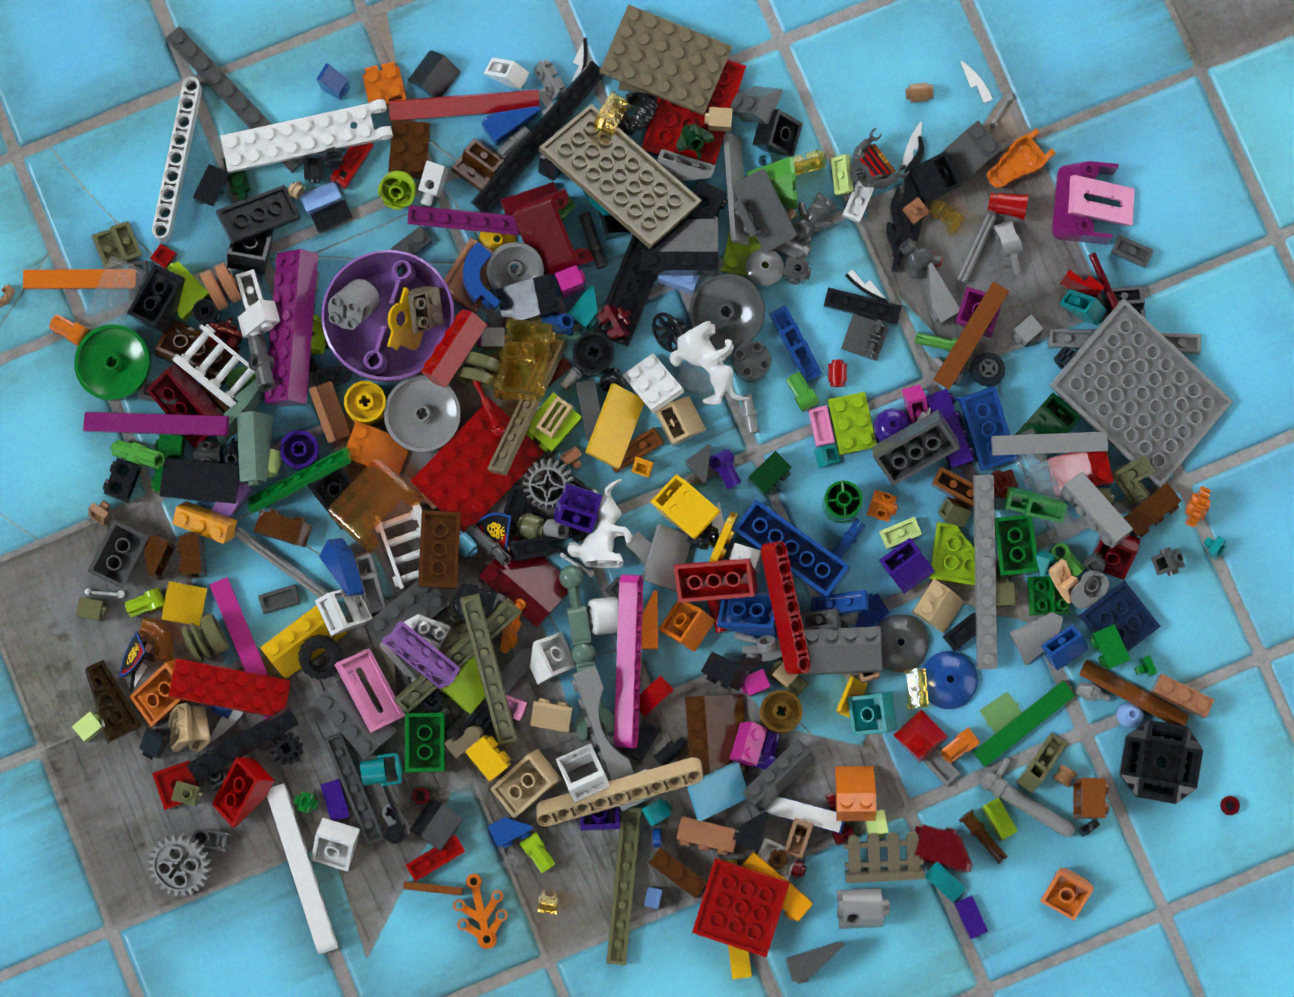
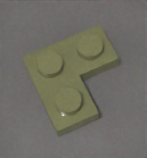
[1112,455,1155,506]

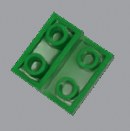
[1027,576,1071,616]

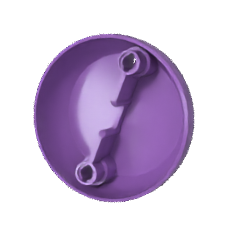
[321,250,455,383]

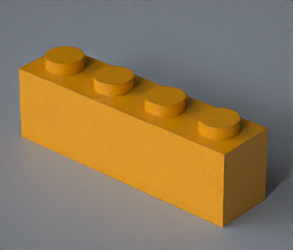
[742,851,813,921]

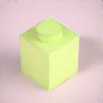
[72,712,103,742]
[865,810,889,838]

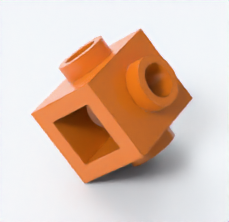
[867,489,898,522]

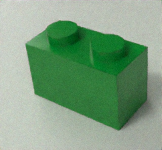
[1090,624,1131,670]

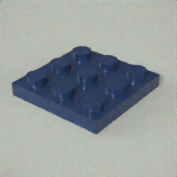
[1079,581,1161,652]

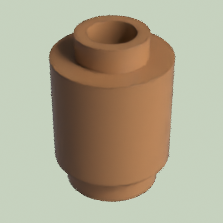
[905,83,933,103]

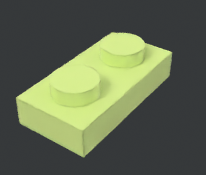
[831,154,854,196]
[879,517,922,550]

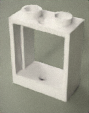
[315,589,372,636]
[556,743,610,803]

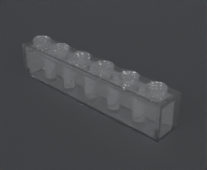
[1016,428,1079,543]

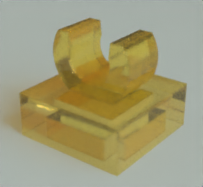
[537,890,558,914]

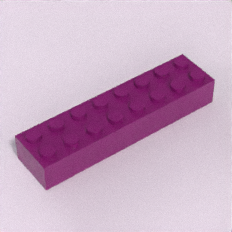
[265,249,318,407]

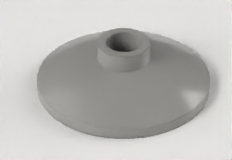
[746,249,784,286]

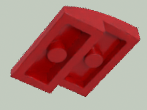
[1060,270,1105,298]

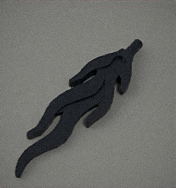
[886,136,924,273]

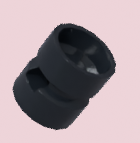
[192,299,221,327]

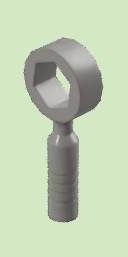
[734,632,777,652]

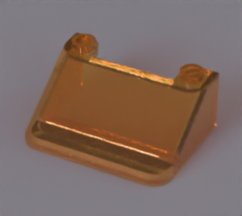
[328,460,423,554]

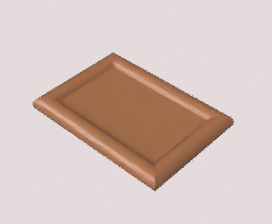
[439,237,494,313]

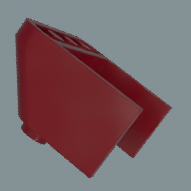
[914,824,973,873]

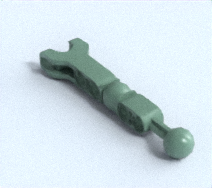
[559,565,615,742]

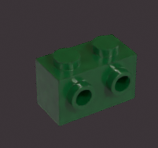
[748,451,792,496]

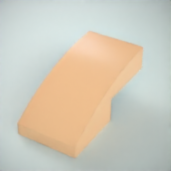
[1048,559,1079,604]

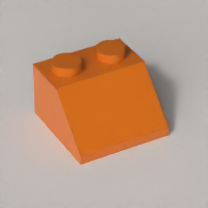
[658,600,716,652]

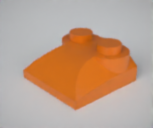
[1040,867,1094,921]

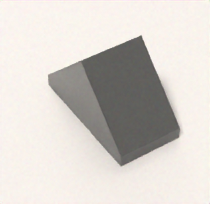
[686,445,711,485]

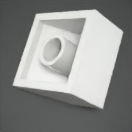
[311,818,360,872]

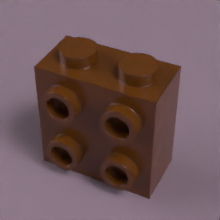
[176,532,207,579]

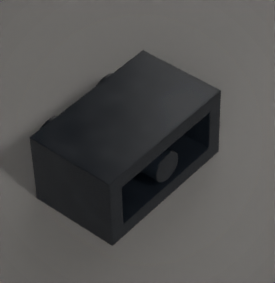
[701,652,750,692]

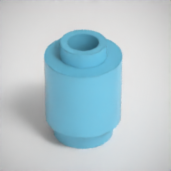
[459,530,479,558]

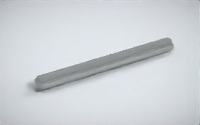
[234,527,329,598]

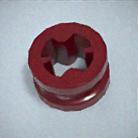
[412,787,431,805]

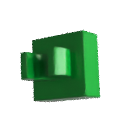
[1134,655,1158,677]

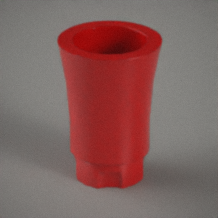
[987,193,1029,220]

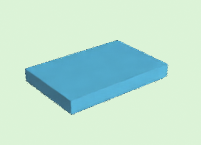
[687,761,746,821]

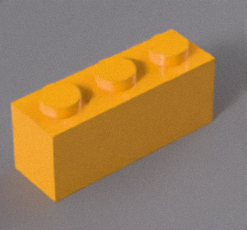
[172,501,238,544]

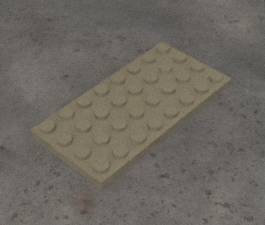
[539,104,702,249]

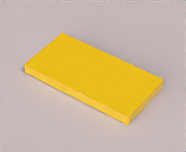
[585,383,644,469]

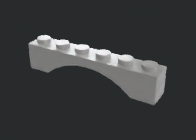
[571,666,634,781]

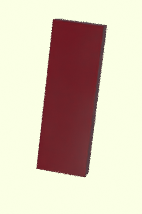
[500,182,557,215]

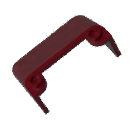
[513,188,594,275]

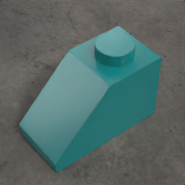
[568,284,598,331]
[1059,289,1107,326]
[641,798,673,827]

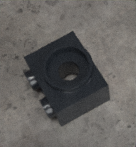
[686,179,728,220]

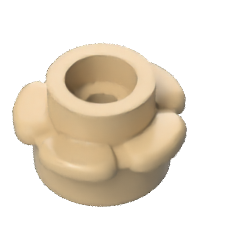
[288,181,305,199]

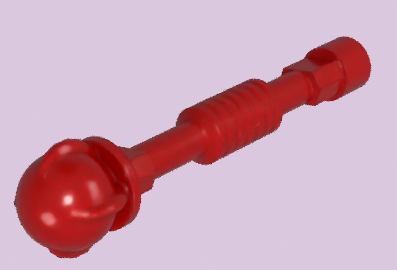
[473,380,505,438]

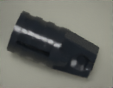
[653,737,687,766]

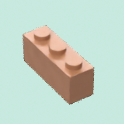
[1150,674,1214,718]
[676,816,736,856]

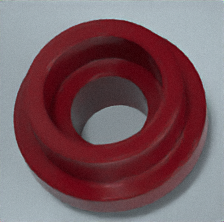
[1220,796,1240,815]
[791,860,807,880]

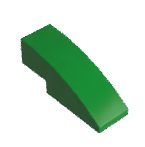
[1004,486,1068,523]

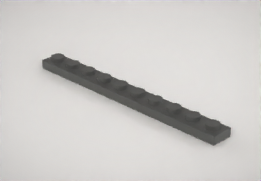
[165,26,304,173]

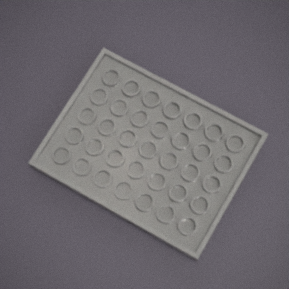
[1049,299,1233,488]

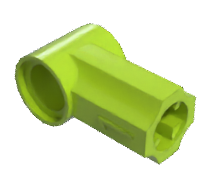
[125,587,165,618]
[520,832,556,873]

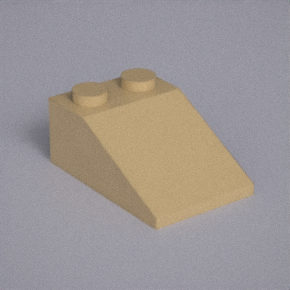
[490,749,562,819]

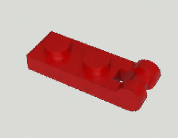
[329,143,374,190]

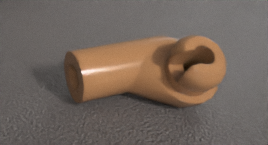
[0,284,15,308]

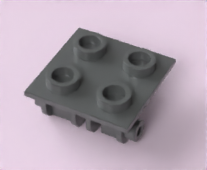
[841,313,889,361]

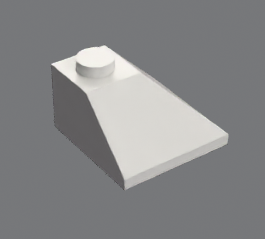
[530,632,576,684]

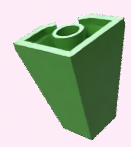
[748,157,798,209]

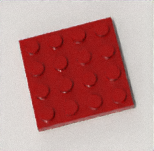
[692,857,790,958]

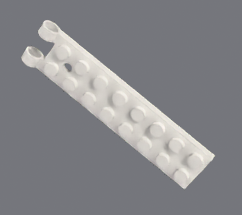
[220,99,393,173]

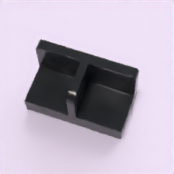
[193,164,229,207]

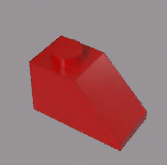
[639,675,674,717]

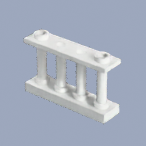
[172,324,255,408]
[373,501,422,591]

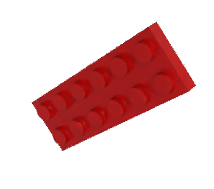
[168,658,291,717]

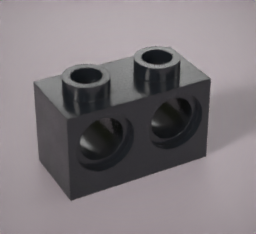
[103,458,142,503]

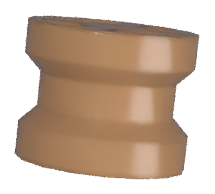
[1053,765,1077,788]

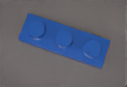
[811,590,869,614]

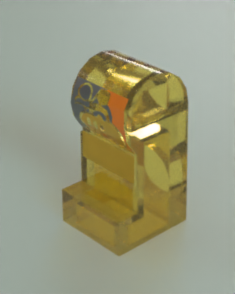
[929,200,965,236]

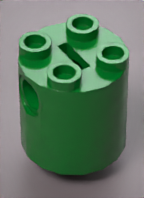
[822,480,863,523]

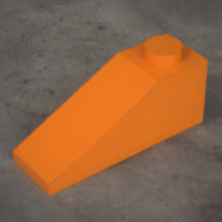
[641,591,658,650]

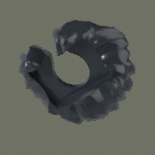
[614,92,658,135]

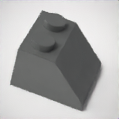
[730,86,783,124]

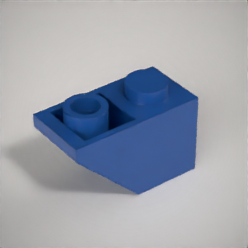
[487,817,534,849]

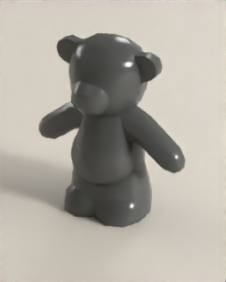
[792,192,836,243]

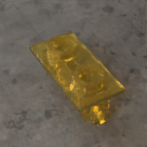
[793,149,826,175]

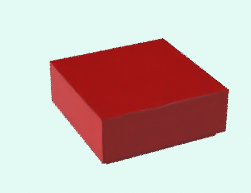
[150,243,177,269]

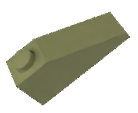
[1016,732,1067,793]

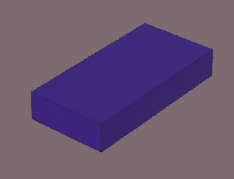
[320,779,350,821]
[954,895,988,939]

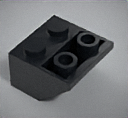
[909,151,963,203]

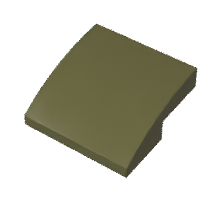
[91,221,142,269]

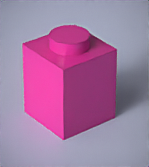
[741,669,771,697]

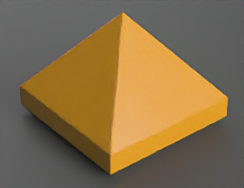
[631,457,654,478]

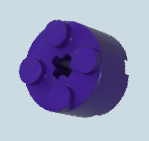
[280,430,321,471]

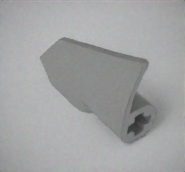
[1009,612,1063,665]

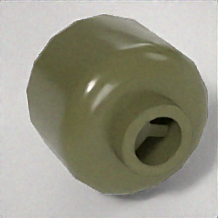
[517,513,545,539]

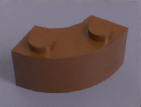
[254,508,312,547]

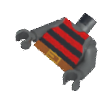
[850,128,909,189]

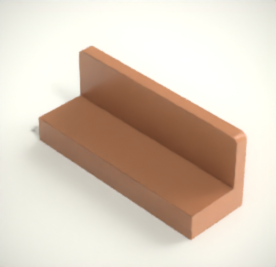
[309,381,351,443]

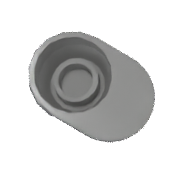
[1071,570,1109,609]

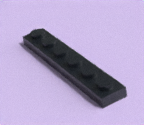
[187,706,299,782]

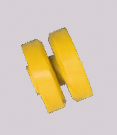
[344,381,387,426]

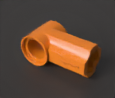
[49,314,90,346]
[940,727,981,764]

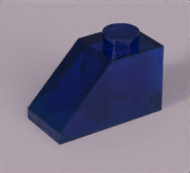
[855,593,890,628]

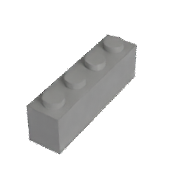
[1061,471,1133,549]

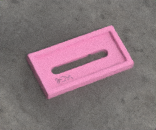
[1068,175,1135,227]
[335,648,405,733]

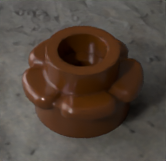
[769,850,788,869]

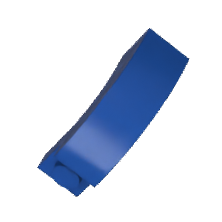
[462,242,501,311]

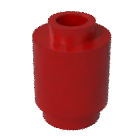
[828,360,847,387]

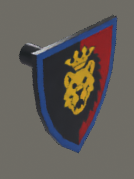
[476,512,516,553]
[119,631,156,678]

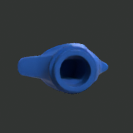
[541,314,574,336]

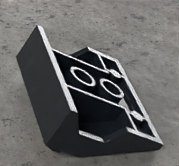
[641,219,718,276]

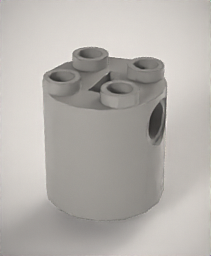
[328,279,380,330]
[837,888,890,929]

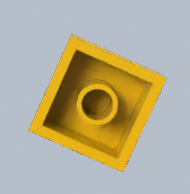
[465,735,511,782]

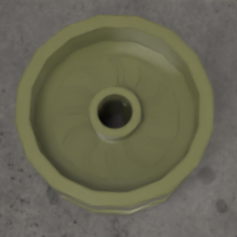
[454,351,501,389]

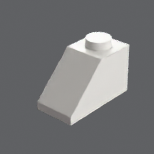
[484,57,529,89]

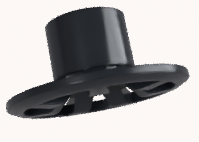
[652,312,686,352]

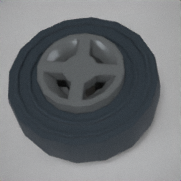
[971,352,1005,386]

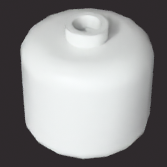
[587,597,619,635]

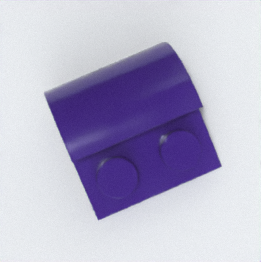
[554,483,603,533]

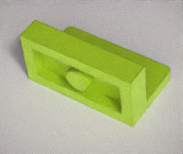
[981,797,1018,841]

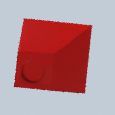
[893,709,948,763]

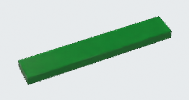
[248,447,351,513]
[972,680,1075,767]

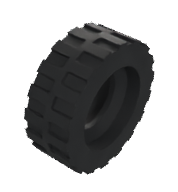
[298,635,343,680]

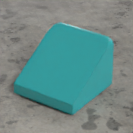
[814,444,841,468]
[1036,550,1055,577]

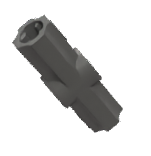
[247,334,275,392]

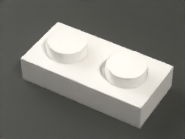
[842,181,874,223]

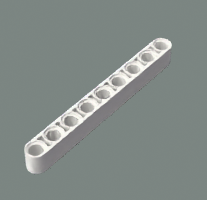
[152,77,202,243]
[267,783,338,955]

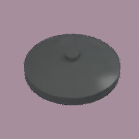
[689,273,765,349]

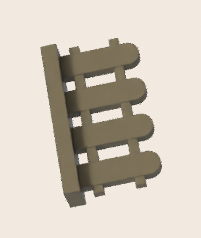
[844,831,925,883]

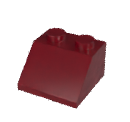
[1092,534,1140,580]

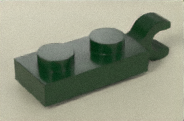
[222,157,251,201]

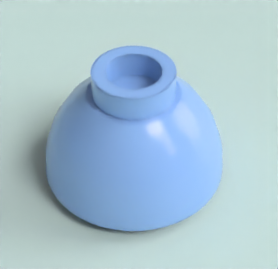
[1117,702,1144,729]

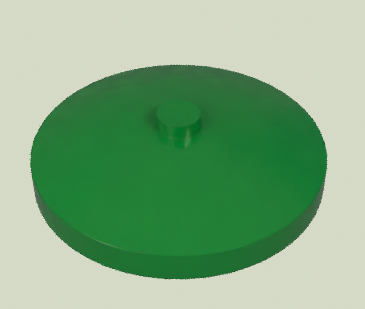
[74,324,151,401]

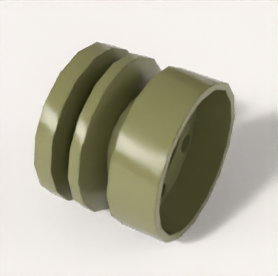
[181,613,230,663]

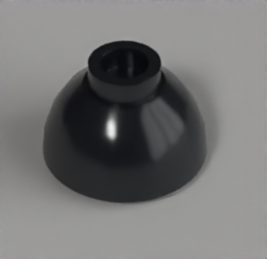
[599,368,625,392]

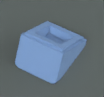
[644,887,662,909]

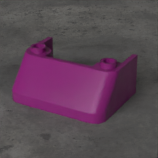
[1052,161,1119,245]

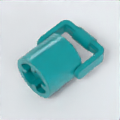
[360,753,403,786]

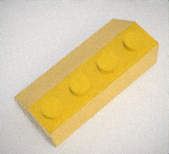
[260,605,348,680]

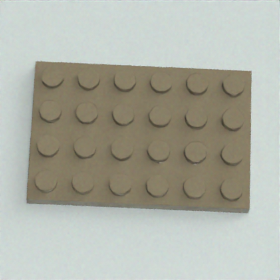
[599,4,733,116]

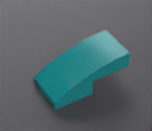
[925,862,966,903]

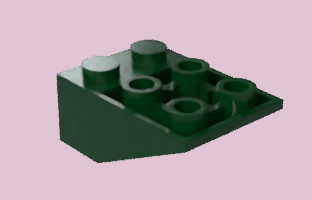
[1015,392,1082,463]

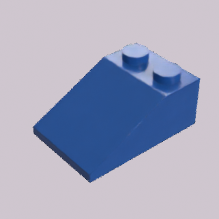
[717,592,778,638]

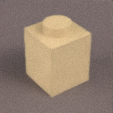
[705,107,732,132]

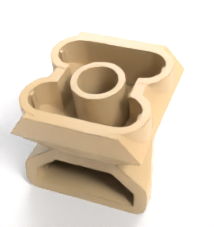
[169,703,210,752]

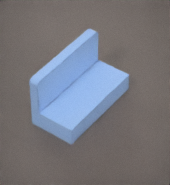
[300,182,343,216]

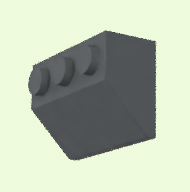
[87,520,149,589]

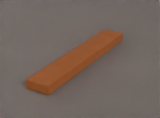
[933,281,1009,390]
[1079,659,1189,726]

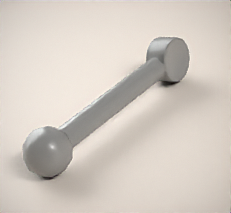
[990,93,1013,128]

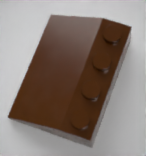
[685,694,749,775]

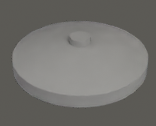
[384,375,461,452]

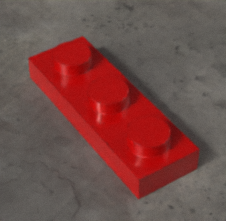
[405,835,466,882]

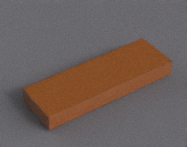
[612,427,664,474]
[403,881,463,896]

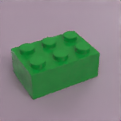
[995,515,1039,578]
[405,713,446,773]

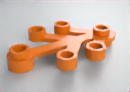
[453,874,508,949]

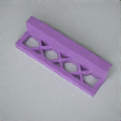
[381,620,460,689]

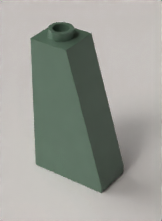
[237,411,274,486]

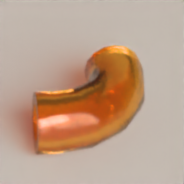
[139,617,174,662]

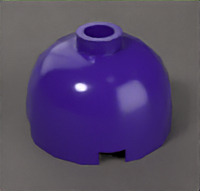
[873,408,911,442]

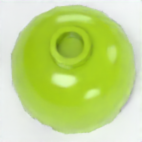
[378,170,416,210]

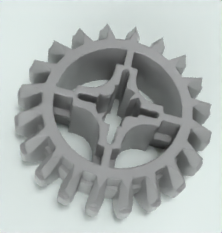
[523,458,575,510]

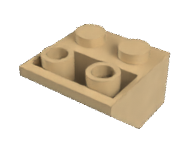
[655,396,706,447]
[531,698,573,733]

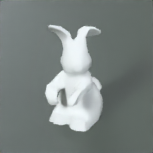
[669,321,750,405]
[567,479,633,568]

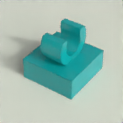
[1203,536,1227,561]

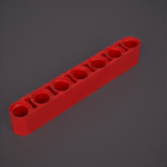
[761,541,810,675]

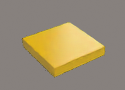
[161,581,207,627]

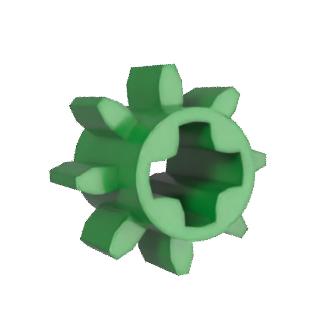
[294,791,319,814]

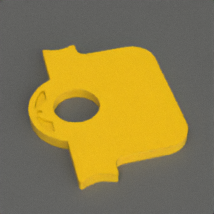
[387,287,424,350]

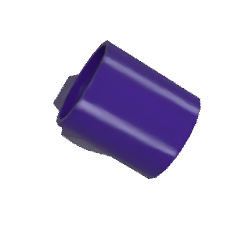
[709,449,742,490]
[753,731,780,770]

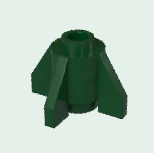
[676,123,714,159]

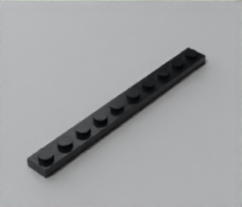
[470,61,604,213]

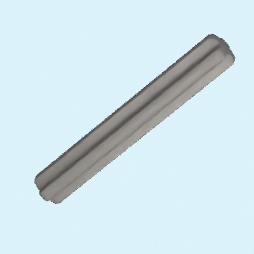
[957,213,996,283]

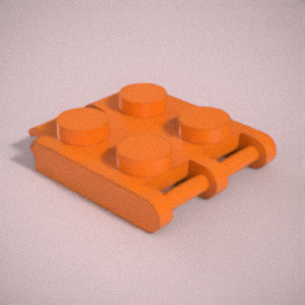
[362,61,406,108]

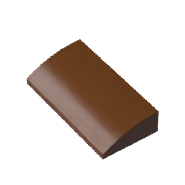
[155,320,241,385]

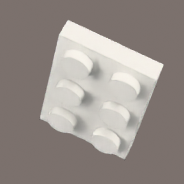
[623,353,684,414]

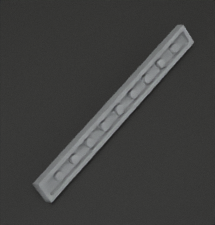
[973,475,997,669]

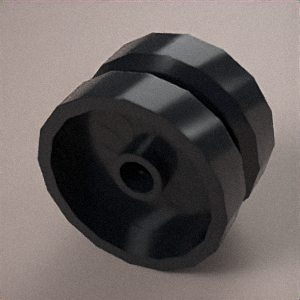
[572,332,615,378]

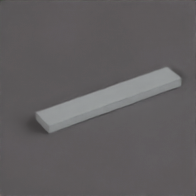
[723,133,749,245]
[991,432,1108,456]

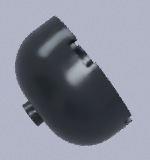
[453,584,507,624]

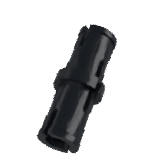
[225,437,239,465]

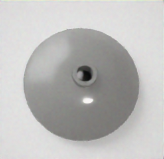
[487,242,544,291]

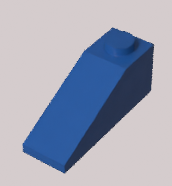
[481,106,541,146]
[319,538,364,596]

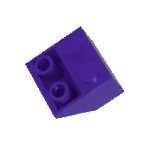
[879,538,935,594]

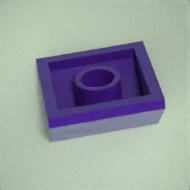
[580,806,620,831]

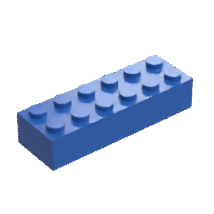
[733,499,850,600]

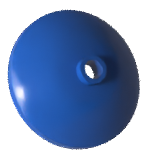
[920,651,978,709]

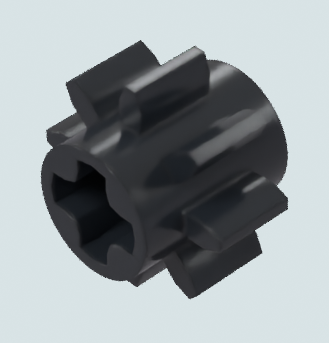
[322,147,344,171]

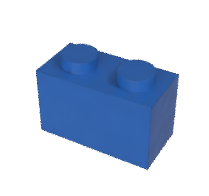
[1041,624,1089,671]

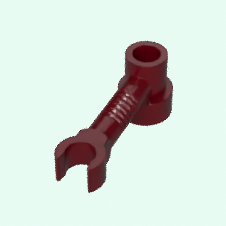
[825,792,854,846]

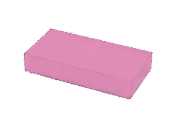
[808,406,835,447]

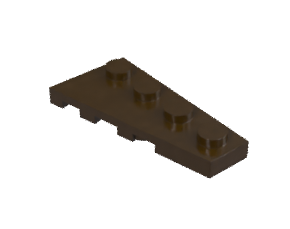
[85,660,142,744]

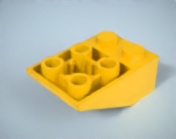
[650,474,721,540]

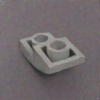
[625,531,651,567]

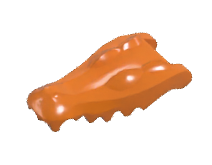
[987,128,1056,188]

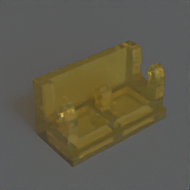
[593,91,628,136]
[904,668,929,709]

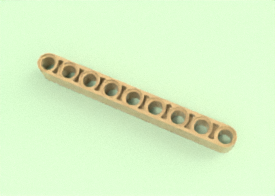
[536,757,703,827]

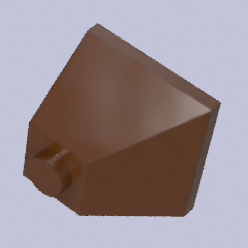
[143,534,175,581]

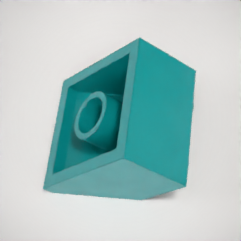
[847,691,897,735]

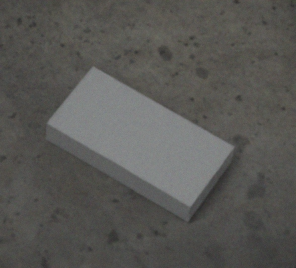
[923,748,961,787]

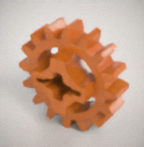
[1185,486,1211,528]

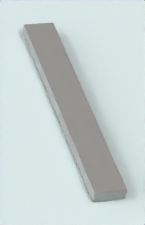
[1048,328,1201,354]

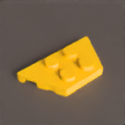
[709,511,738,562]

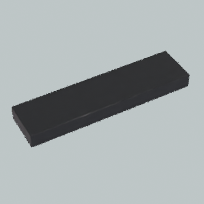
[823,287,902,325]

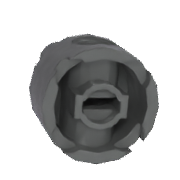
[732,341,771,383]

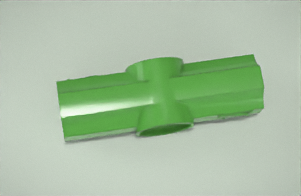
[110,439,165,469]

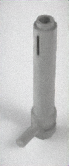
[978,758,1076,838]

